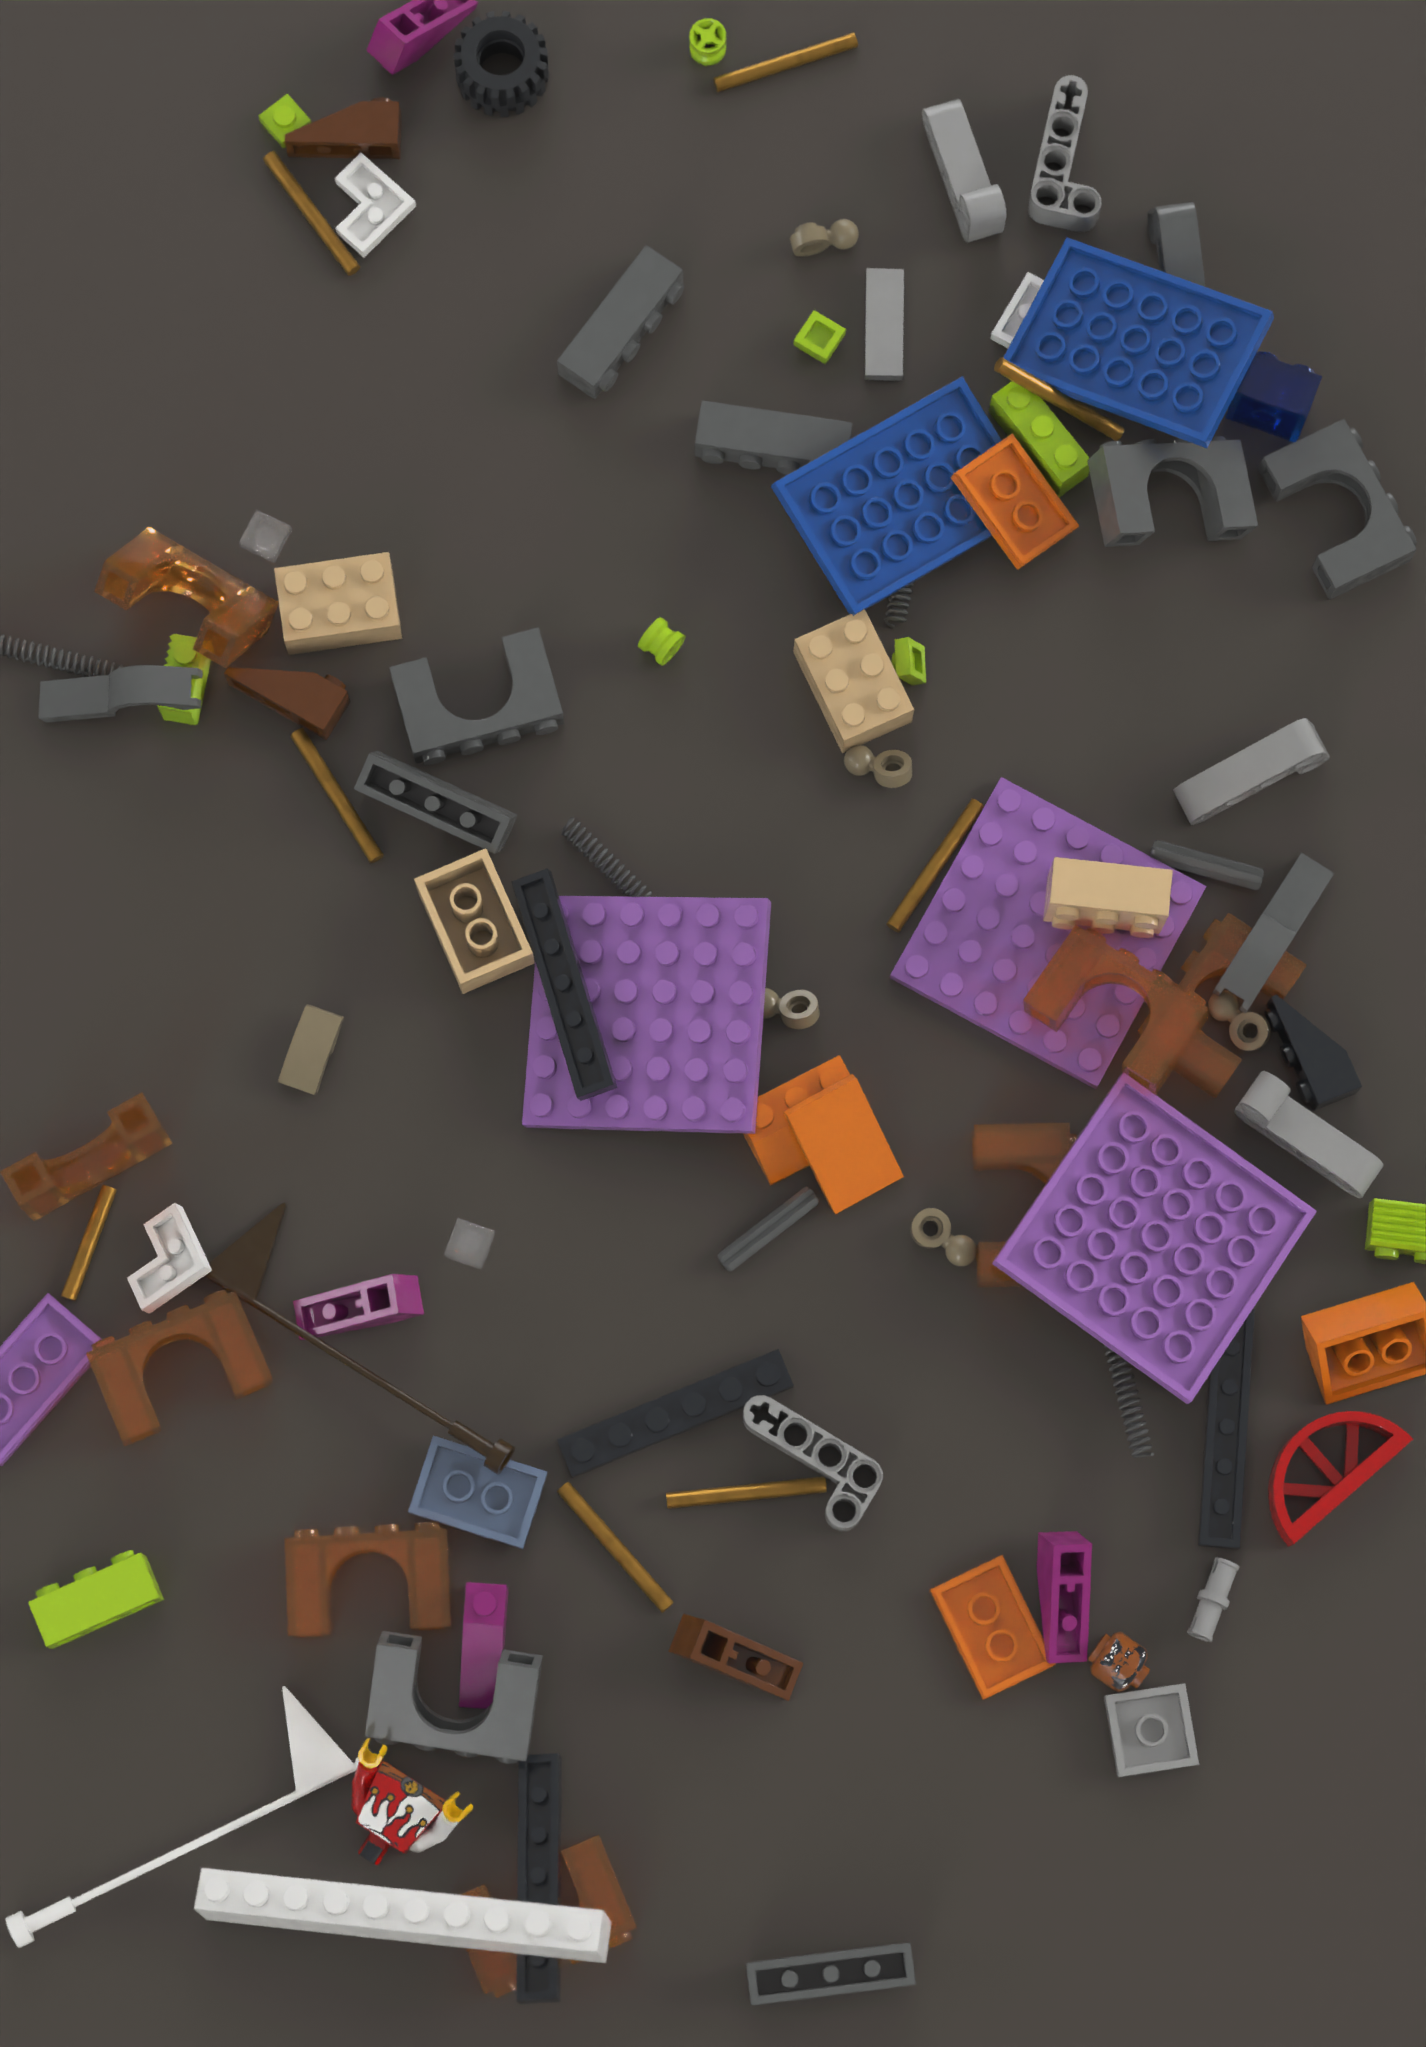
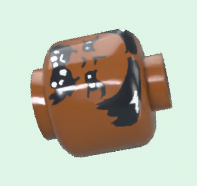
[1088,1632,1150,1693]

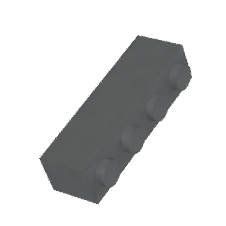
[557,245,685,399]
[695,400,853,475]
[354,751,518,854]
[746,1942,916,2006]

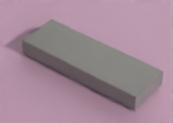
[865,268,904,381]

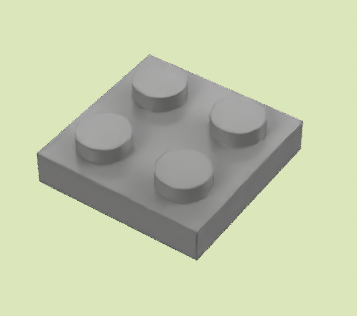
[1104,1683,1199,1777]

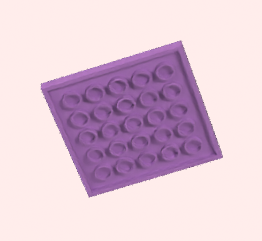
[890,777,1207,1089]
[522,896,771,1134]
[992,1072,1317,1404]

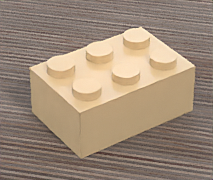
[274,552,402,655]
[793,609,914,753]
[414,848,535,994]
[1043,857,1173,938]

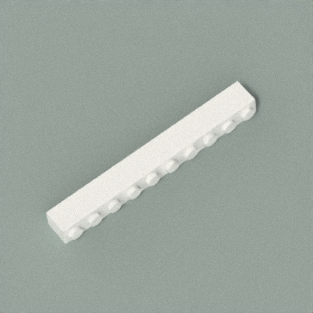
[194,1868,611,1963]

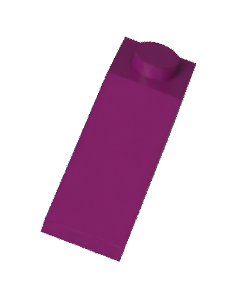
[366,0,478,75]
[293,1274,424,1340]
[1037,1531,1092,1663]
[459,1582,509,1709]

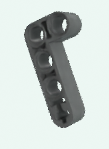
[1148,202,1206,287]

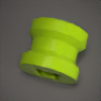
[689,18,726,65]
[638,617,686,666]

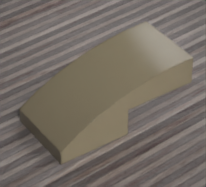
[278,1004,344,1095]

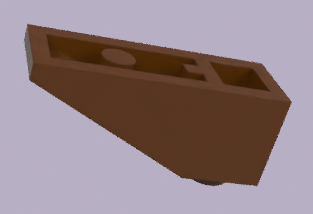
[285,97,402,159]
[224,667,350,740]
[668,1614,803,1701]

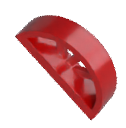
[1268,1411,1413,1547]

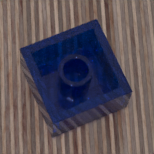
[1225,351,1322,442]

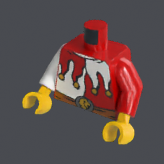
[352,1738,473,1866]

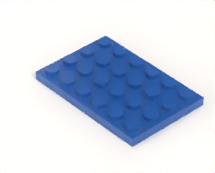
[1003,237,1274,448]
[771,377,1002,616]

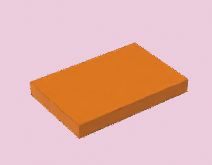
[950,433,1079,570]
[783,1074,904,1214]
[929,1555,1056,1700]

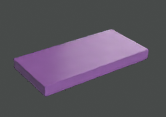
[0,1293,109,1467]

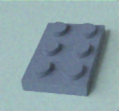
[408,1436,548,1550]

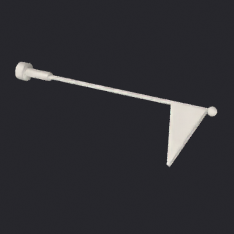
[6,1686,359,1948]

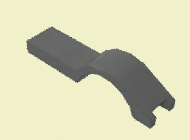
[39,665,203,723]
[1212,853,1334,1013]

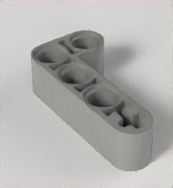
[1028,75,1101,232]
[922,99,1007,243]
[1173,718,1330,825]
[1234,1071,1384,1198]
[743,1395,883,1532]

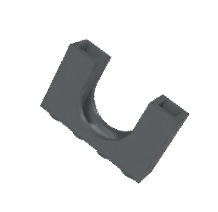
[1258,419,1417,600]
[1087,436,1258,547]
[389,627,564,765]
[365,1631,543,1763]

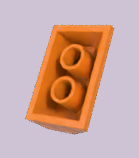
[743,1055,850,1186]
[1301,1282,1426,1405]

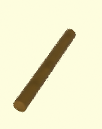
[713,32,858,92]
[263,151,360,276]
[994,357,1124,441]
[290,728,384,863]
[886,799,984,932]
[666,1476,827,1509]
[557,1481,674,1613]

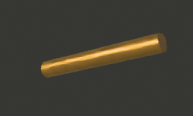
[61,1185,117,1301]

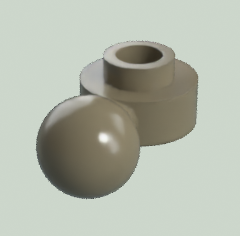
[790,219,859,257]
[844,745,913,788]
[763,988,820,1029]
[1208,990,1271,1051]
[910,1208,977,1266]

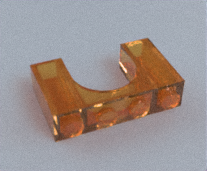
[94,527,279,668]
[1137,912,1307,1099]
[1023,925,1209,1095]
[0,1092,173,1221]
[972,1123,1077,1287]
[86,1290,273,1447]
[285,1522,453,1638]
[461,1835,637,1998]

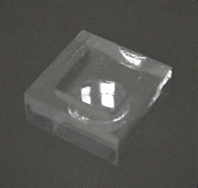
[239,510,292,563]
[444,1218,495,1270]

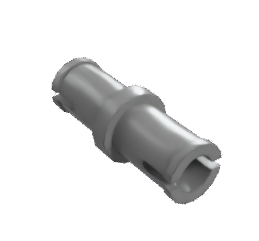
[1187,1557,1239,1642]

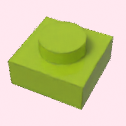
[259,93,312,148]
[793,310,846,365]
[892,637,926,686]

